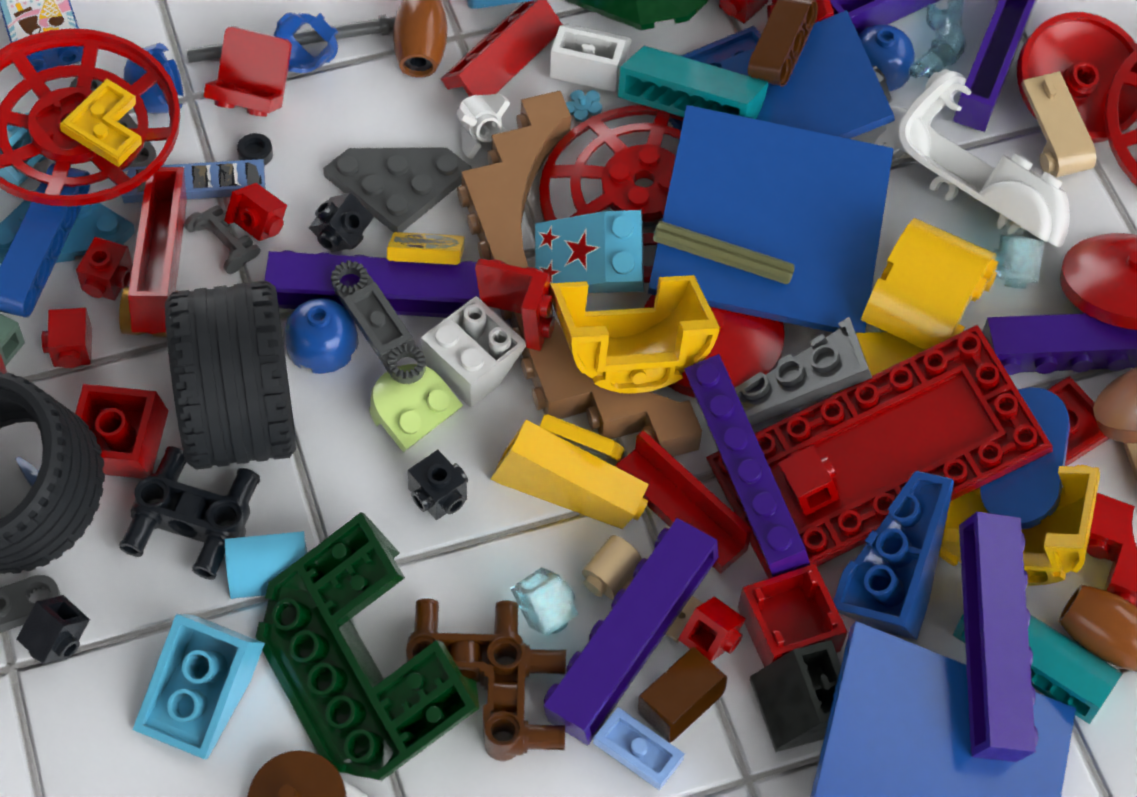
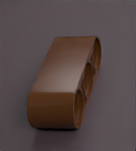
[748,0,818,87]

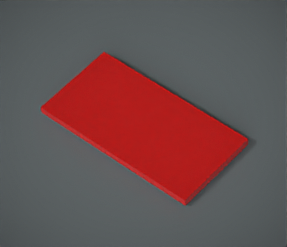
[706,325,1053,579]

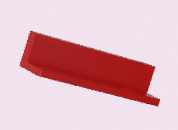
[441,0,563,97]
[615,430,752,574]

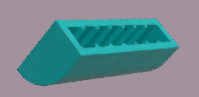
[618,46,768,119]
[953,613,1123,724]

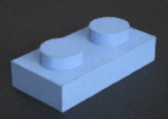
[593,707,685,791]

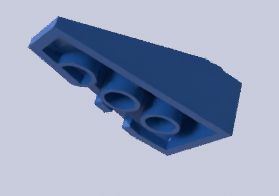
[833,471,954,640]

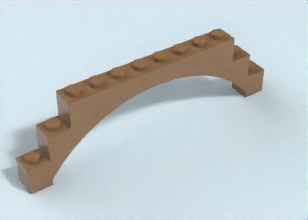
[457,90,702,457]

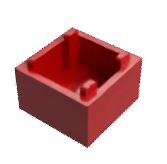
[737,564,848,667]

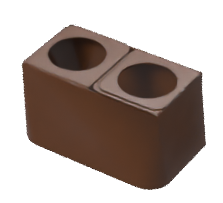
[638,647,728,743]

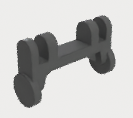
[184,205,261,274]

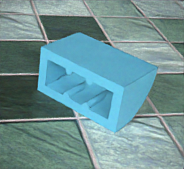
[225,531,307,599]

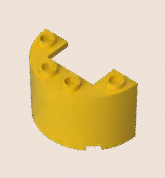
[861,218,999,350]
[550,275,720,394]
[939,465,1100,586]

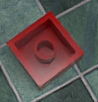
[75,384,169,479]

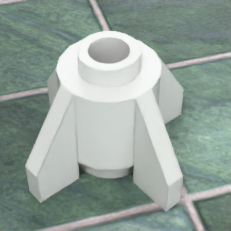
[456,94,511,159]

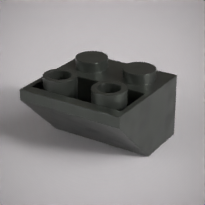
[749,640,841,752]

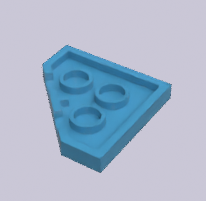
[0,187,135,264]

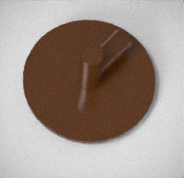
[247,750,347,797]

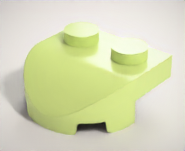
[369,364,463,453]

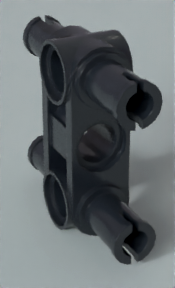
[119,446,260,580]

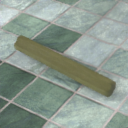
[653,221,795,284]

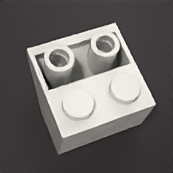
[550,24,632,92]
[421,296,526,407]

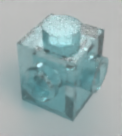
[993,234,1044,289]
[510,567,579,636]

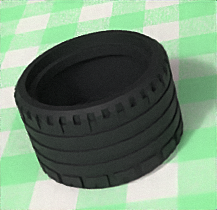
[165,281,297,470]
[0,372,105,574]

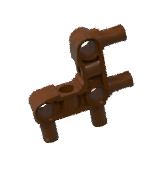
[406,598,566,761]

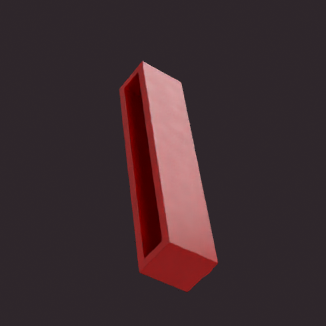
[128,167,187,334]

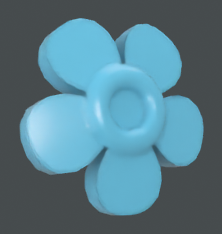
[566,90,603,122]

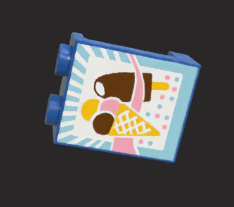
[0,0,84,76]

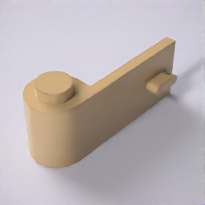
[1021,71,1097,178]
[582,535,703,643]

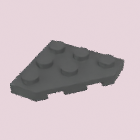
[323,147,472,232]

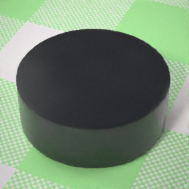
[237,133,273,165]

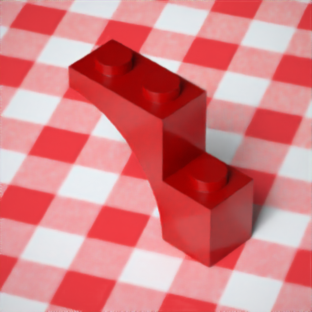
[1087,493,1137,606]

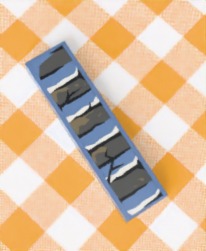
[122,159,265,203]

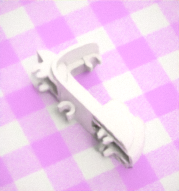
[874,69,1070,247]

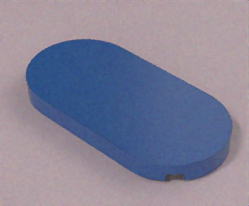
[980,387,1070,529]

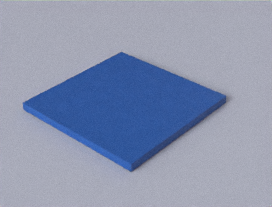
[647,105,894,333]
[810,621,1076,797]

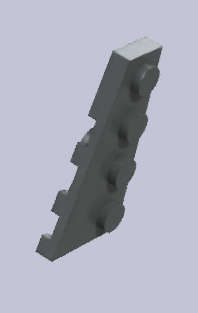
[735,317,873,426]

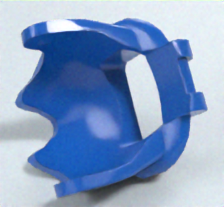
[273,12,339,73]

